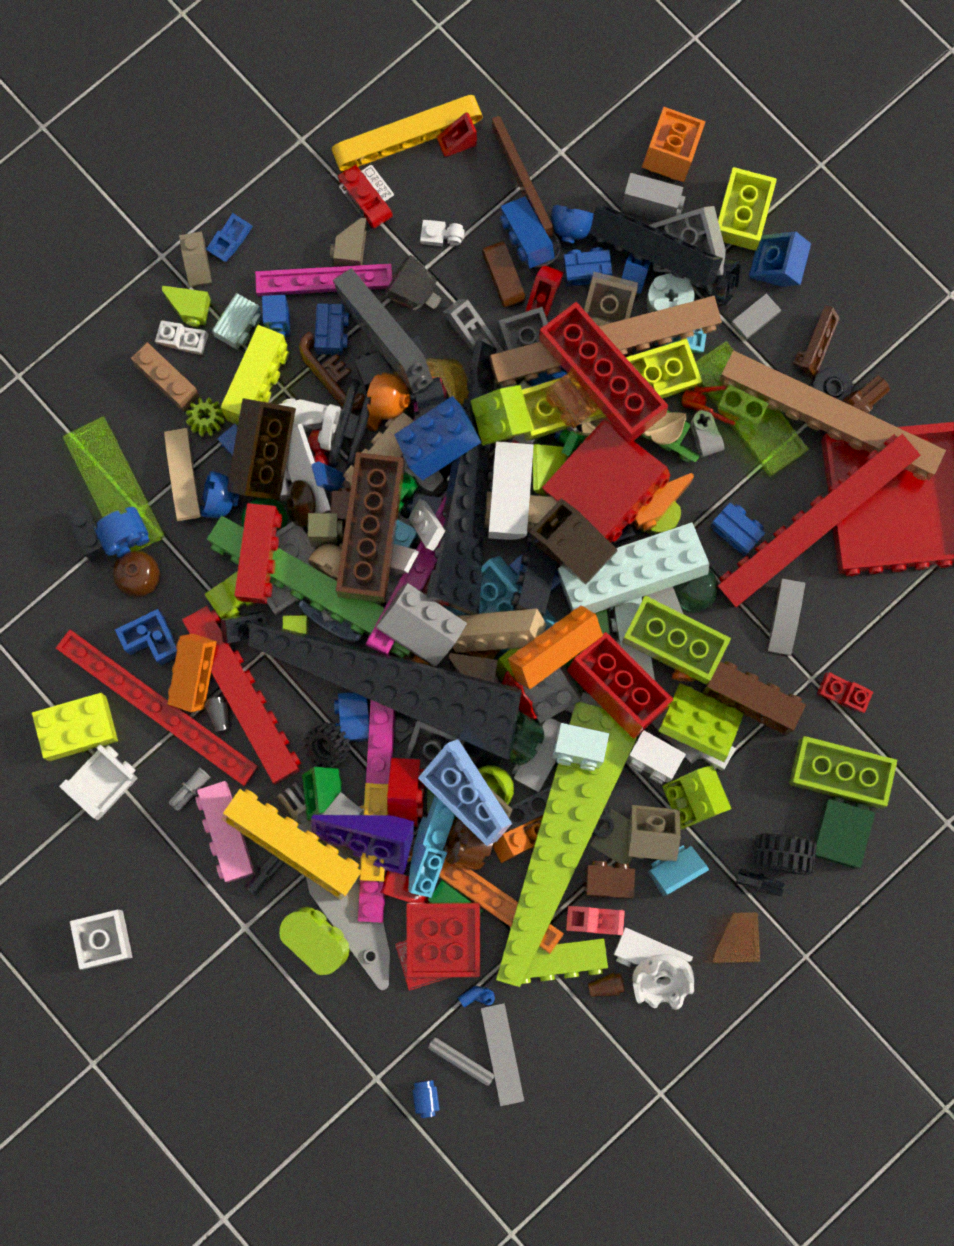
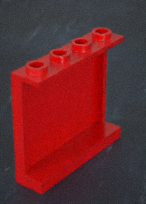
[542,418,671,543]

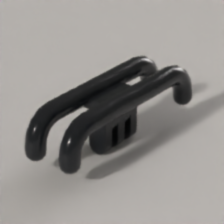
[328,379,371,470]

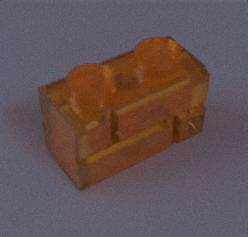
[545,372,599,429]

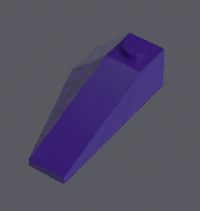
[311,815,414,874]

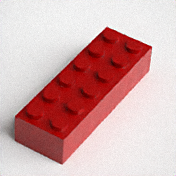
[539,302,668,443]

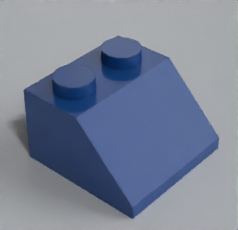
[749,231,811,287]

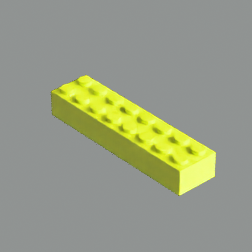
[522,339,702,442]

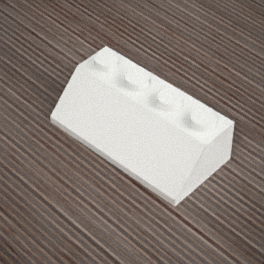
[285,423,331,528]

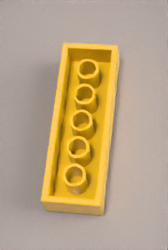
[221,789,362,900]

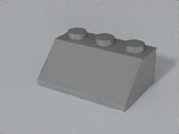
[376,583,467,667]

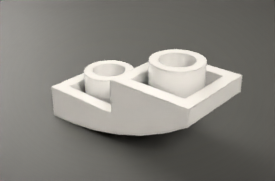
[155,321,209,355]

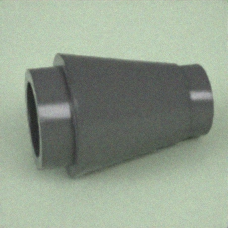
[205,696,229,732]

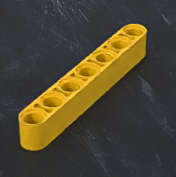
[331,95,483,171]

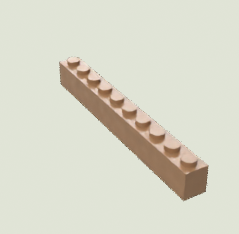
[489,296,722,387]
[719,350,946,480]

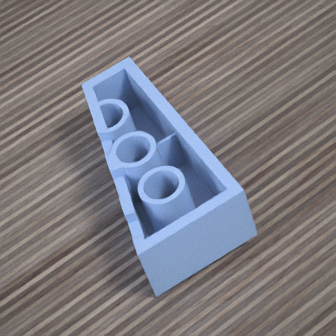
[418,740,512,846]

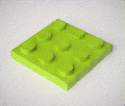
[659,683,744,762]

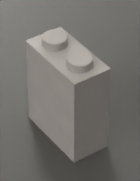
[621,173,685,222]

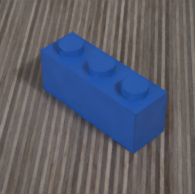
[499,196,554,268]

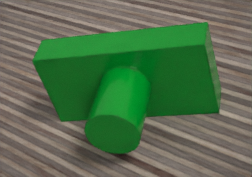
[559,429,591,456]

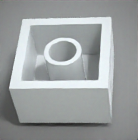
[627,730,686,785]
[70,910,133,970]

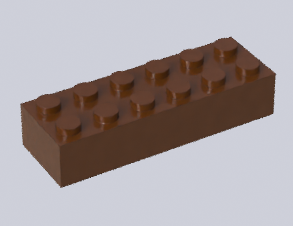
[336,452,405,603]

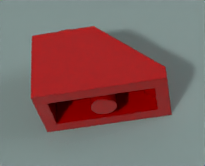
[525,266,564,319]

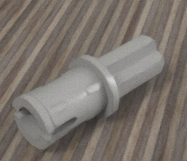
[169,767,211,811]

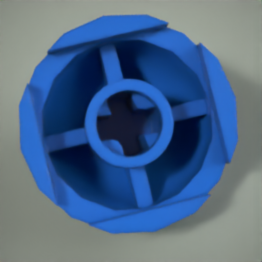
[551,205,593,244]
[200,471,239,519]

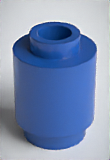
[412,1080,440,1118]

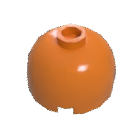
[367,372,410,420]

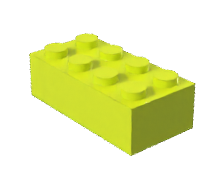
[221,325,289,425]

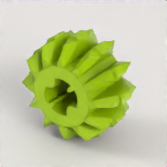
[186,397,225,437]

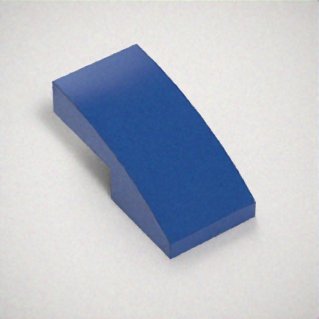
[206,213,253,262]

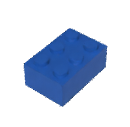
[394,396,481,481]

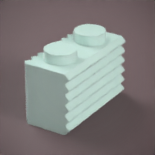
[212,293,262,350]

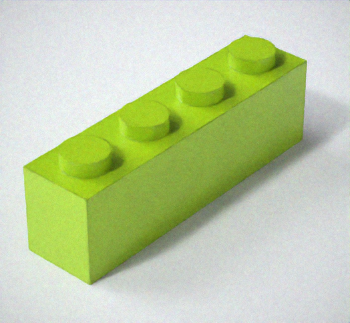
[522,939,608,984]

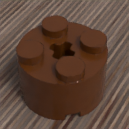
[443,817,493,870]

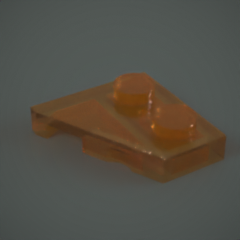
[712,913,760,963]

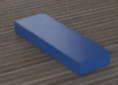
[311,461,345,492]

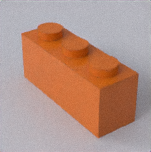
[168,634,217,712]

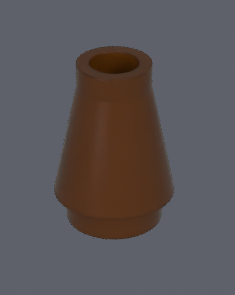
[588,972,625,997]

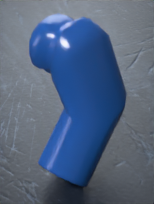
[458,986,495,1008]

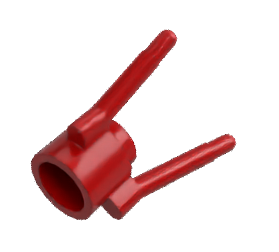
[682,386,736,425]

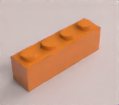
[508,605,603,689]

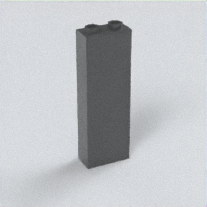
[333,268,433,393]

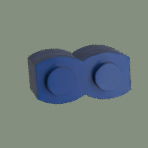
[334,692,369,742]

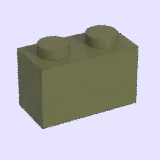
[308,513,344,547]

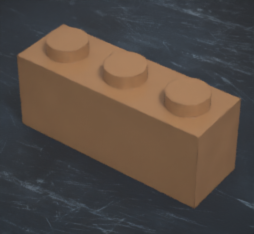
[131,342,200,412]

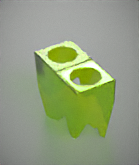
[717,384,769,430]

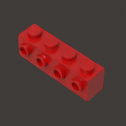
[234,503,282,604]

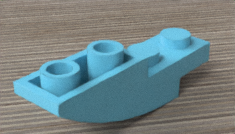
[409,796,455,898]

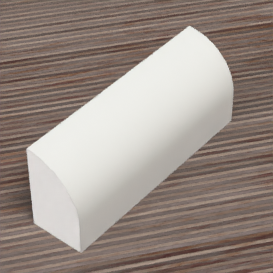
[488,442,534,540]

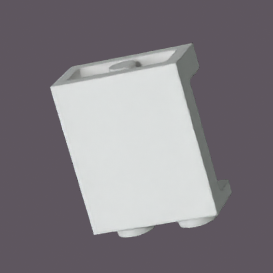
[59,744,138,820]

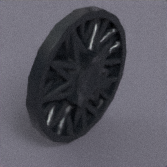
[812,367,853,402]

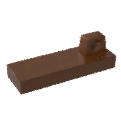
[793,306,839,378]

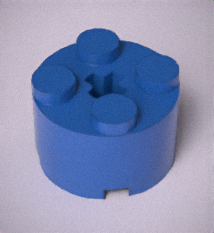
[93,507,150,557]

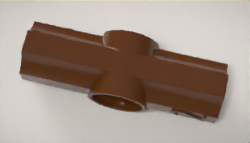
[843,375,890,413]

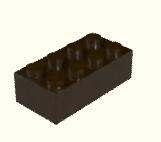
[227,398,296,500]

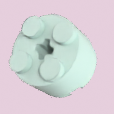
[646,274,694,313]

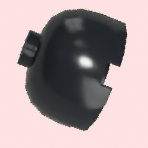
[703,258,741,306]

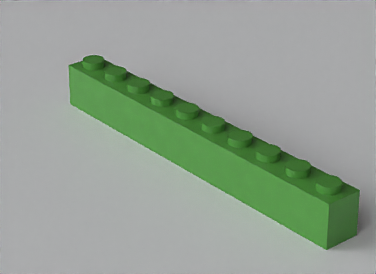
[207,516,413,659]

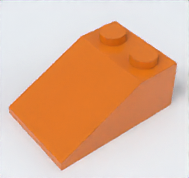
[642,107,706,182]

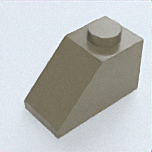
[330,218,367,267]
[179,232,212,288]

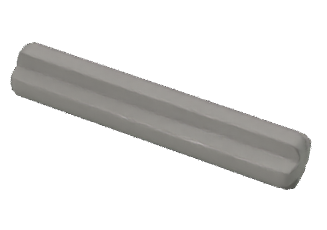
[428,1038,494,1086]

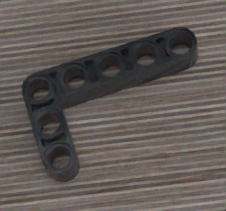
[505,787,614,839]

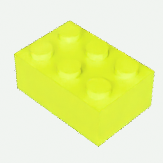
[718,167,777,251]
[32,693,118,761]

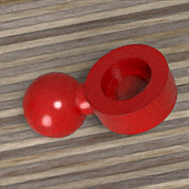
[308,429,329,466]

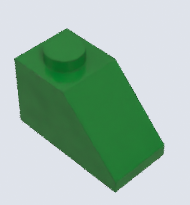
[302,767,342,820]

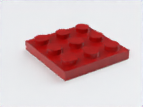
[407,902,480,977]

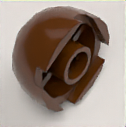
[112,550,161,598]

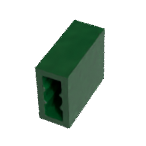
[814,797,875,869]

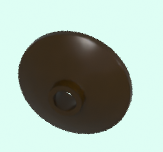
[286,480,316,527]

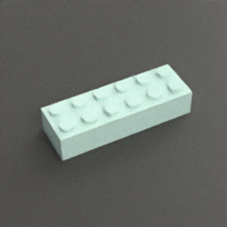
[558,523,709,613]

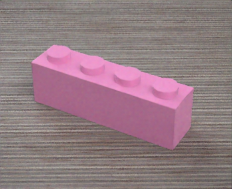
[195,781,255,883]

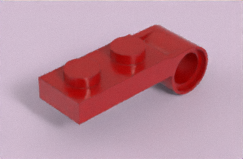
[337,164,393,229]

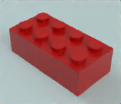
[567,632,674,739]

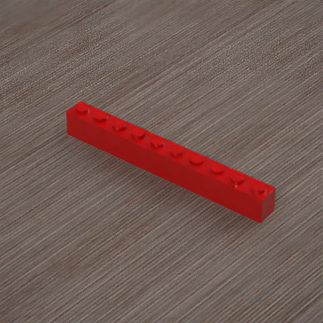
[717,433,921,607]

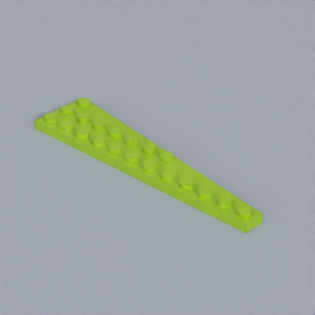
[496,702,638,987]

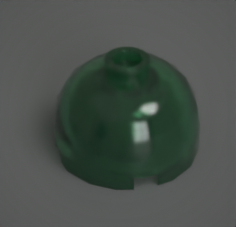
[673,570,718,613]

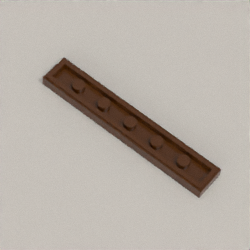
[492,116,553,239]

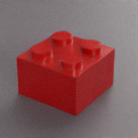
[387,758,425,826]

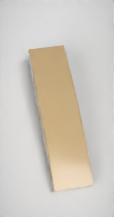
[164,428,201,521]

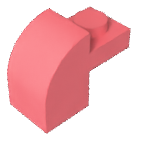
[566,906,625,935]

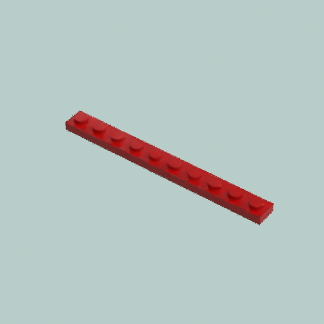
[56,630,258,786]

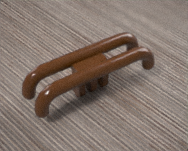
[299,332,365,411]

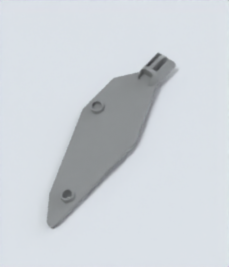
[277,782,390,990]

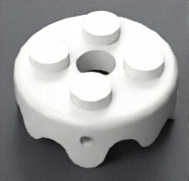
[632,954,694,1010]

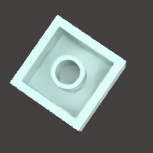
[552,723,609,771]

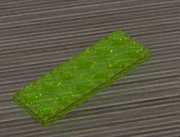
[695,341,808,477]
[62,416,165,551]

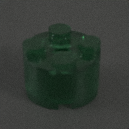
[508,710,544,765]

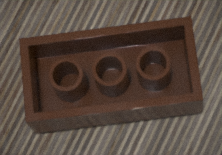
[702,661,806,736]

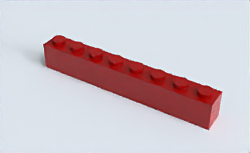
[182,606,301,785]

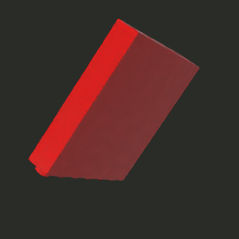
[821,422,954,576]

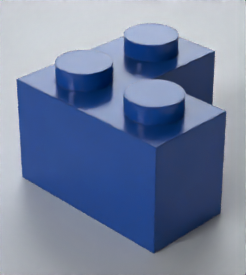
[115,609,177,665]

